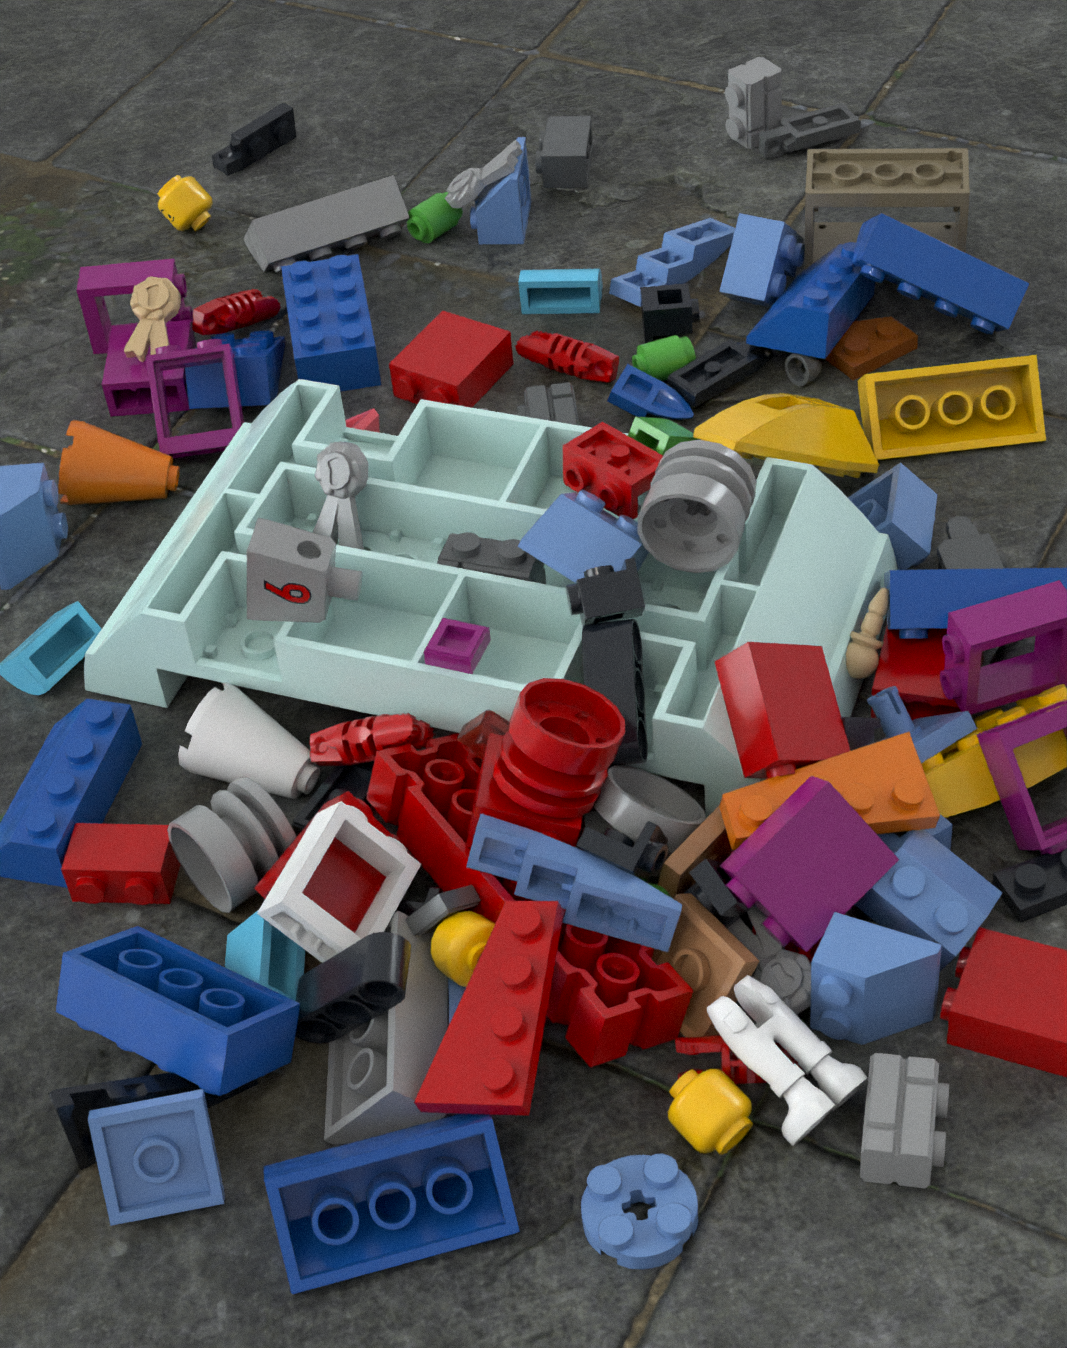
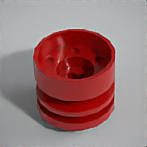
[493,678,625,818]

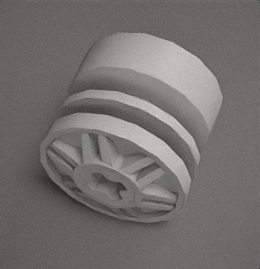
[637,440,757,573]
[576,765,706,885]
[167,777,296,913]

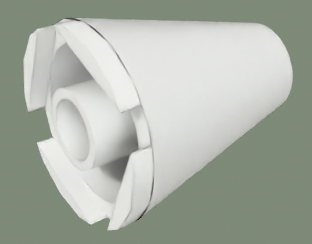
[178,682,320,799]

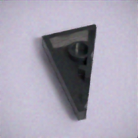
[48,1072,258,1170]

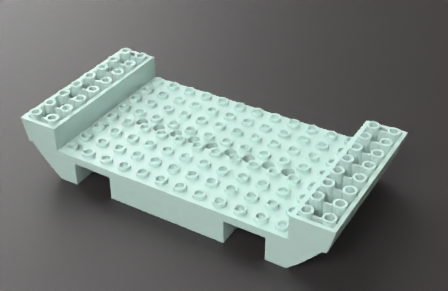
[84,379,898,818]

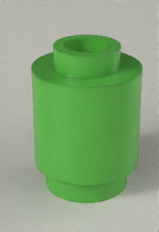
[407,192,463,243]
[632,335,696,382]

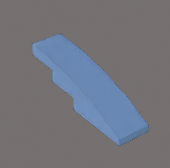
[609,218,735,307]
[466,814,682,952]

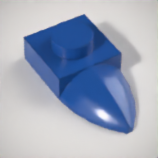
[607,364,694,419]

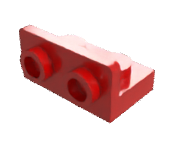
[563,422,663,519]

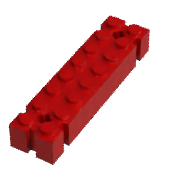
[366,733,694,1067]

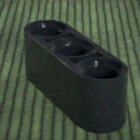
[582,619,648,767]
[295,932,411,1044]

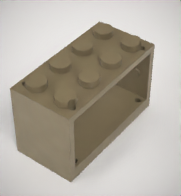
[805,148,970,269]

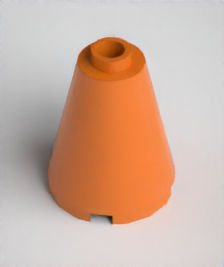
[58,420,180,505]

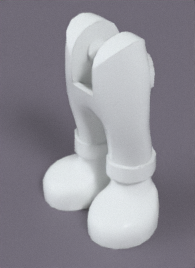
[707,975,868,1146]

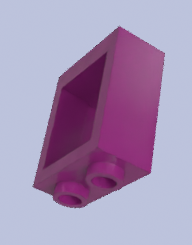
[76,258,193,354]
[145,339,244,459]
[940,580,1067,715]
[976,699,1067,855]

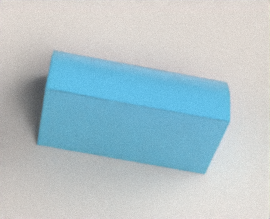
[518,269,603,314]
[0,601,101,695]
[225,910,305,1001]

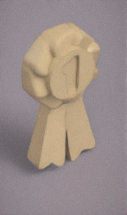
[124,276,181,362]

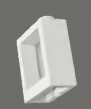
[257,801,421,963]

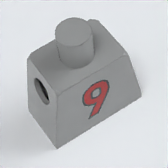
[247,518,362,623]

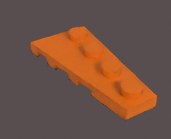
[719,732,940,850]

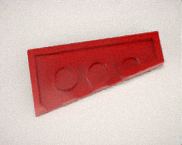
[414,901,564,1116]

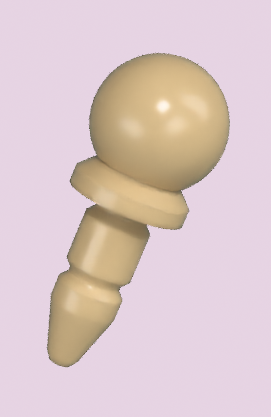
[846,588,889,679]

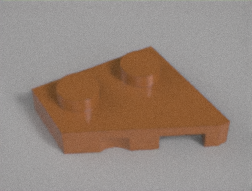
[825,316,918,381]

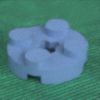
[581,1153,698,1269]

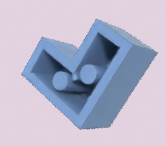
[719,213,805,307]

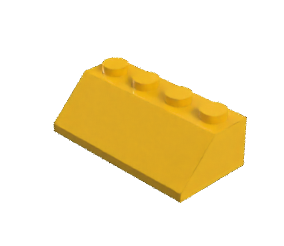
[857,355,1046,460]

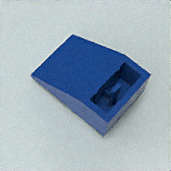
[185,330,285,409]

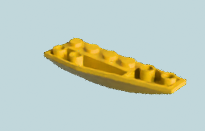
[693,393,879,478]
[921,684,1067,818]

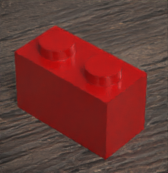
[61,823,181,905]

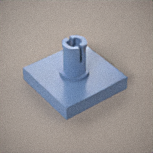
[867,686,977,763]
[88,1089,225,1226]

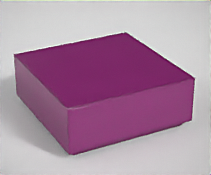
[424,618,491,674]

